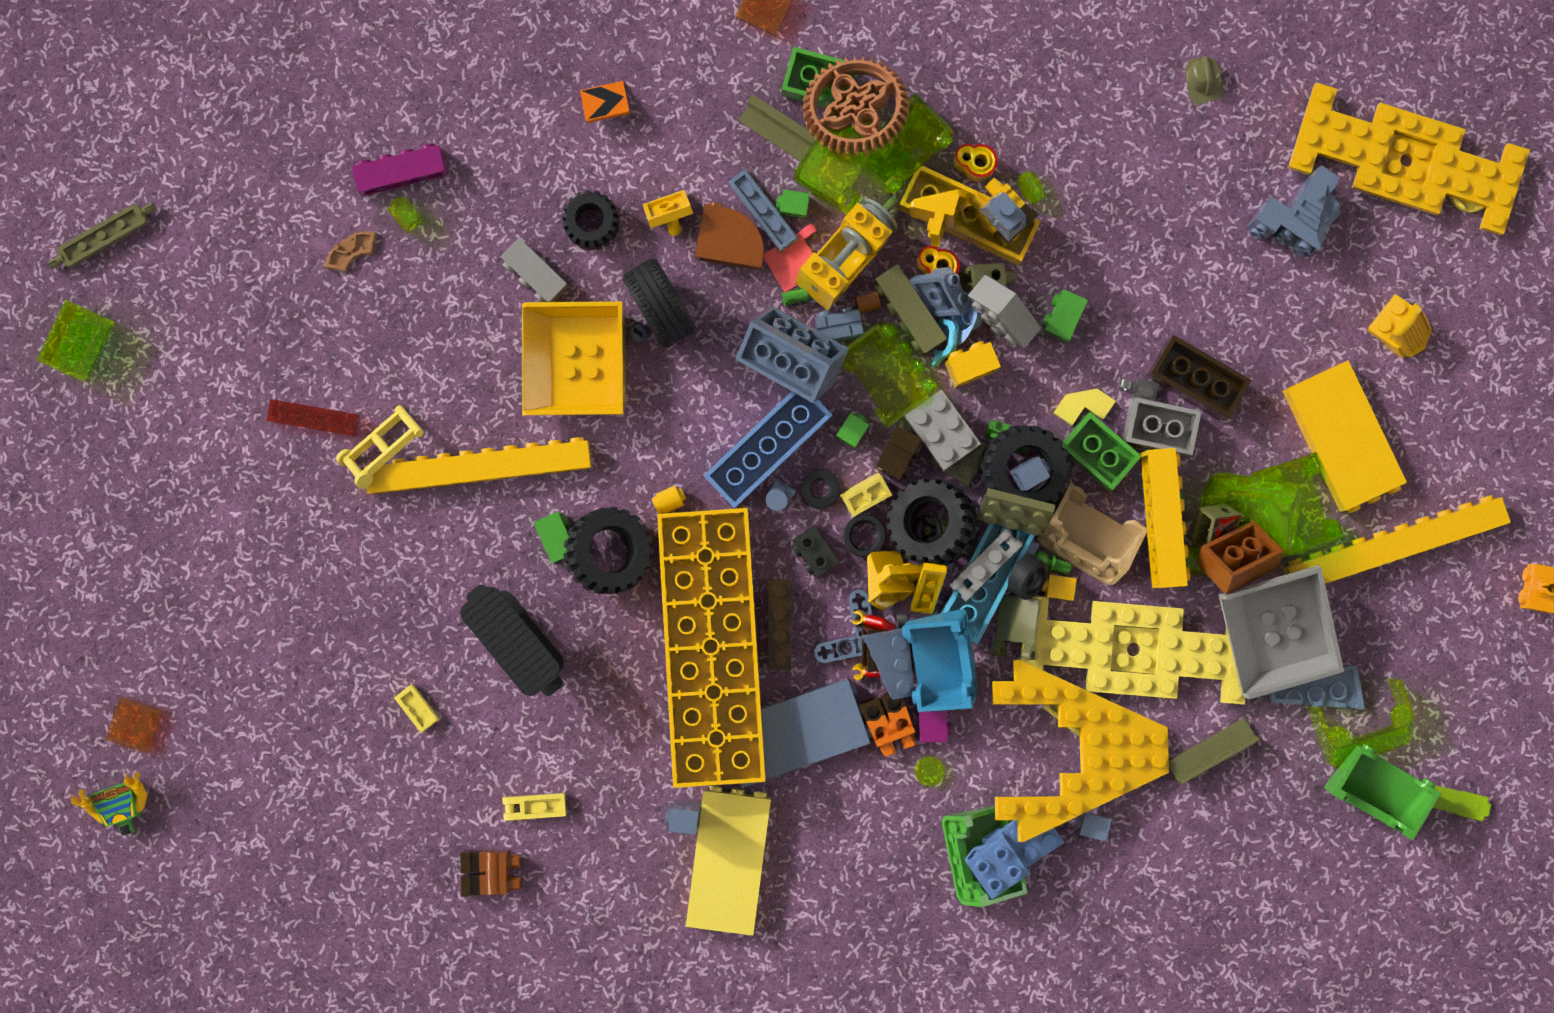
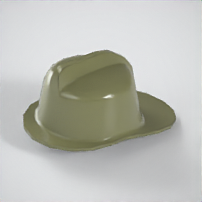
[1185,56,1223,105]

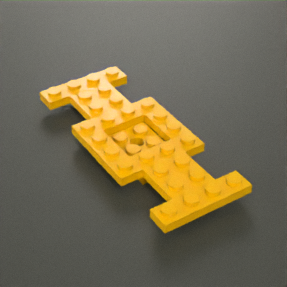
[1288,82,1530,236]

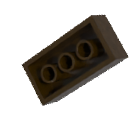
[1146,335,1252,421]

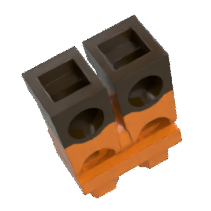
[859,692,916,757]

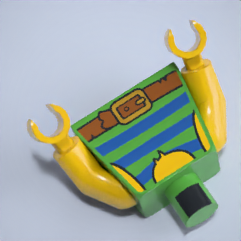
[71,772,148,836]

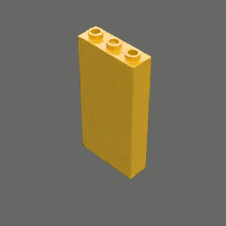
[1282,360,1407,514]

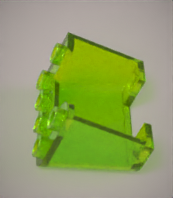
[794,122,899,215]
[842,321,938,428]

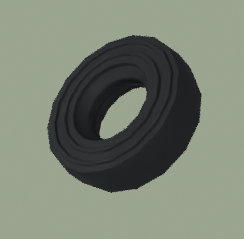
[800,469,840,509]

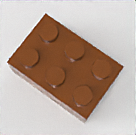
[1196,521,1284,594]

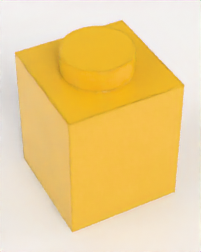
[1041,575,1077,601]

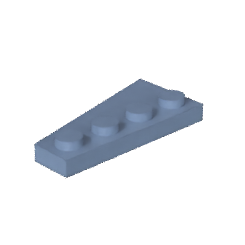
[1268,665,1365,709]

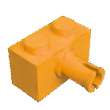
[1518,564,1554,613]

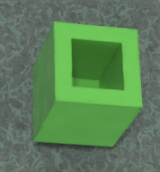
[776,189,810,219]
[836,412,869,449]

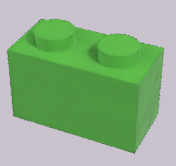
[1041,289,1088,343]
[533,511,571,564]

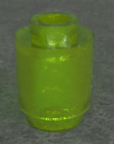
[1016,170,1046,205]

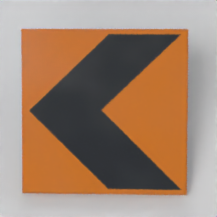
[580,81,630,123]

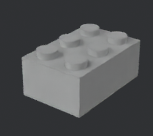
[968,275,1041,349]
[905,389,981,473]
[1122,397,1202,457]

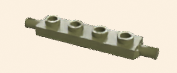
[47,202,157,270]

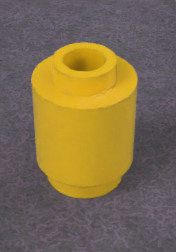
[651,485,686,514]

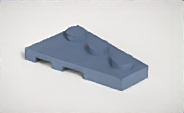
[862,628,914,700]

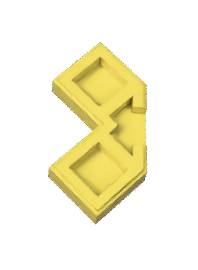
[1053,389,1116,426]

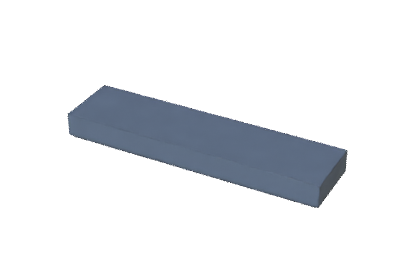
[728,169,799,253]

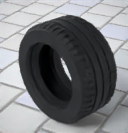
[622,258,696,348]

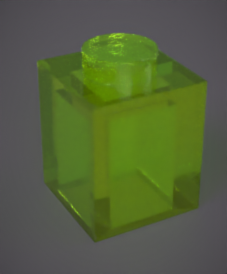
[387,196,424,234]

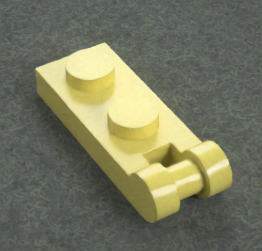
[502,793,567,820]

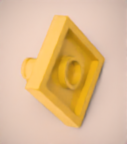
[643,190,693,236]

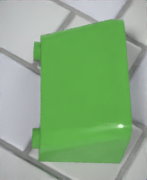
[1324,744,1441,840]
[942,805,1027,907]

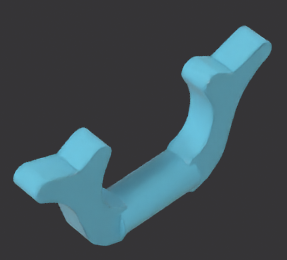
[932,316,959,367]

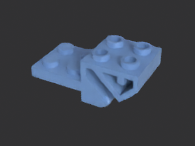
[965,820,1064,899]

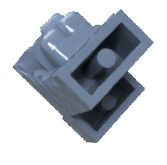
[1247,165,1341,257]

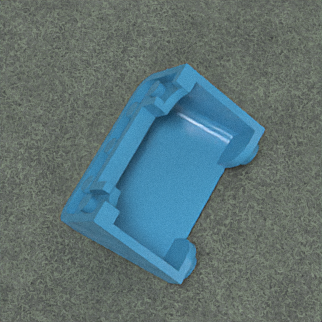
[902,609,978,712]

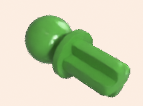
[1034,551,1072,575]

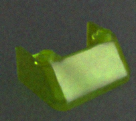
[1306,677,1414,768]

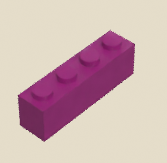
[351,144,448,196]
[917,682,951,743]

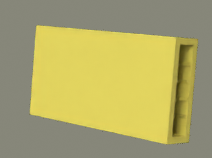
[686,785,771,936]

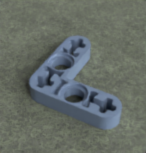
[814,590,872,663]

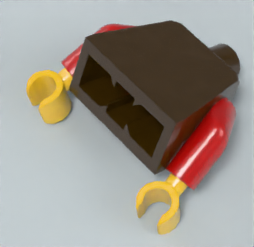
[852,610,913,680]

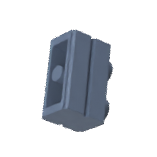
[815,306,864,342]

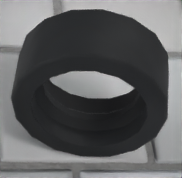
[843,514,886,557]
[1008,554,1049,600]

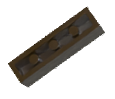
[768,579,791,670]

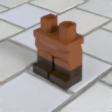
[460,850,522,897]

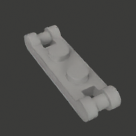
[949,528,1023,602]

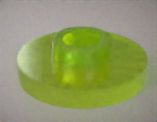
[914,756,945,786]

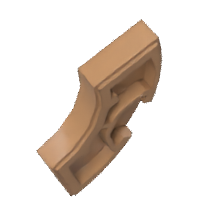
[324,231,377,272]

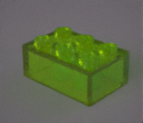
[36,299,115,382]

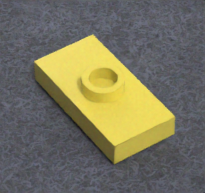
[394,684,440,733]

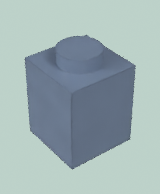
[1010,457,1050,491]
[1074,812,1112,841]

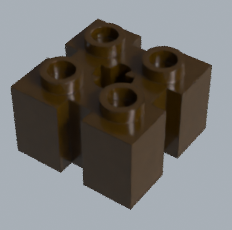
[874,426,923,481]

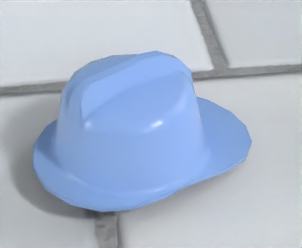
[943,299,983,345]

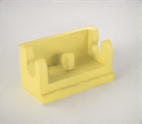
[839,473,892,517]

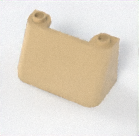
[1037,483,1147,585]

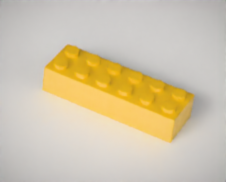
[898,164,1041,266]
[1140,448,1190,588]

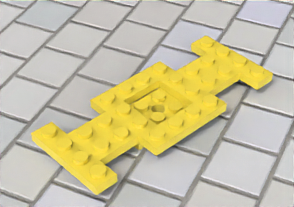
[1020,596,1245,704]

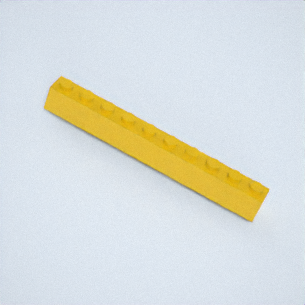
[364,437,592,495]
[1283,495,1511,584]

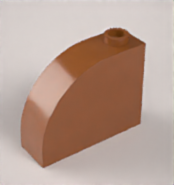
[695,202,764,271]

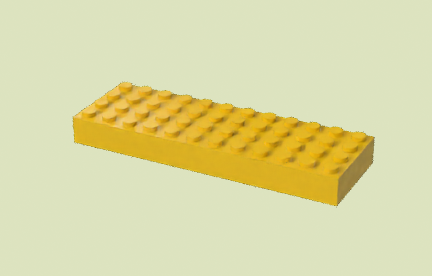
[657,508,766,788]

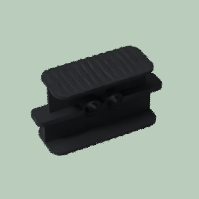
[460,584,564,696]

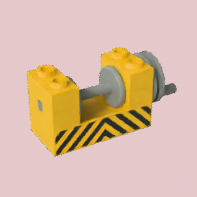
[794,197,898,311]

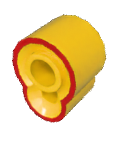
[953,144,998,182]
[917,246,960,274]

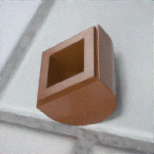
[854,291,881,314]

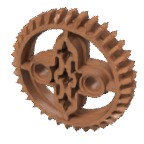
[803,56,910,157]

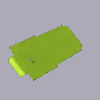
[1433,785,1492,821]

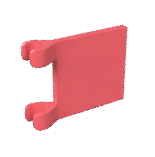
[764,224,817,292]

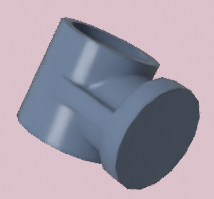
[766,479,796,511]

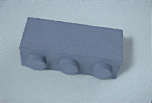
[665,801,701,835]

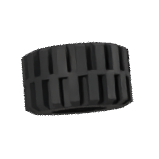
[562,190,620,250]

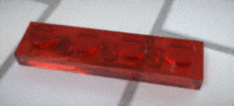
[266,399,360,437]

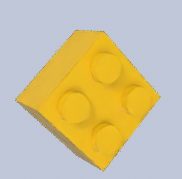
[945,341,1001,388]

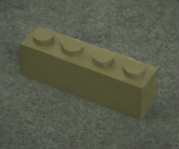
[874,264,947,356]

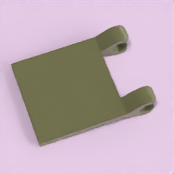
[991,595,1042,660]

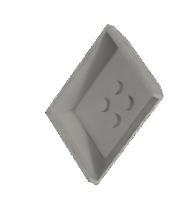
[1218,565,1344,699]

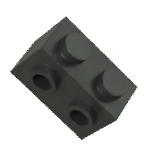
[791,525,839,577]

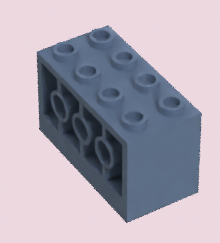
[735,306,849,403]

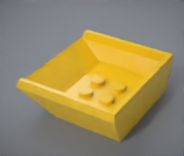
[522,301,626,416]

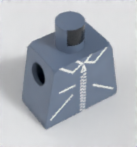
[979,192,1026,242]

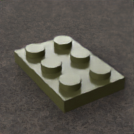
[977,488,1055,536]

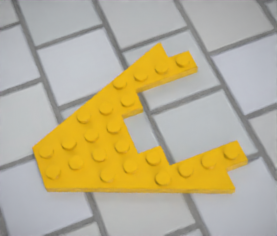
[992,660,1169,842]

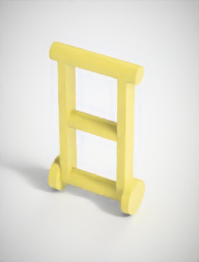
[337,405,424,489]

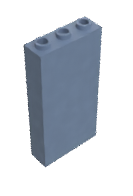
[740,678,872,788]

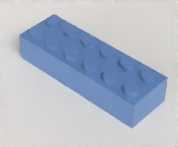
[703,392,832,509]

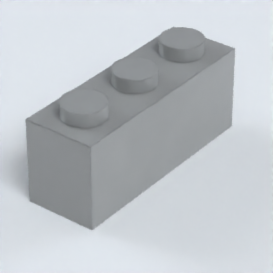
[500,238,569,302]

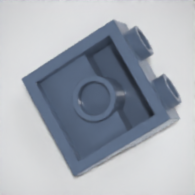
[909,267,970,317]

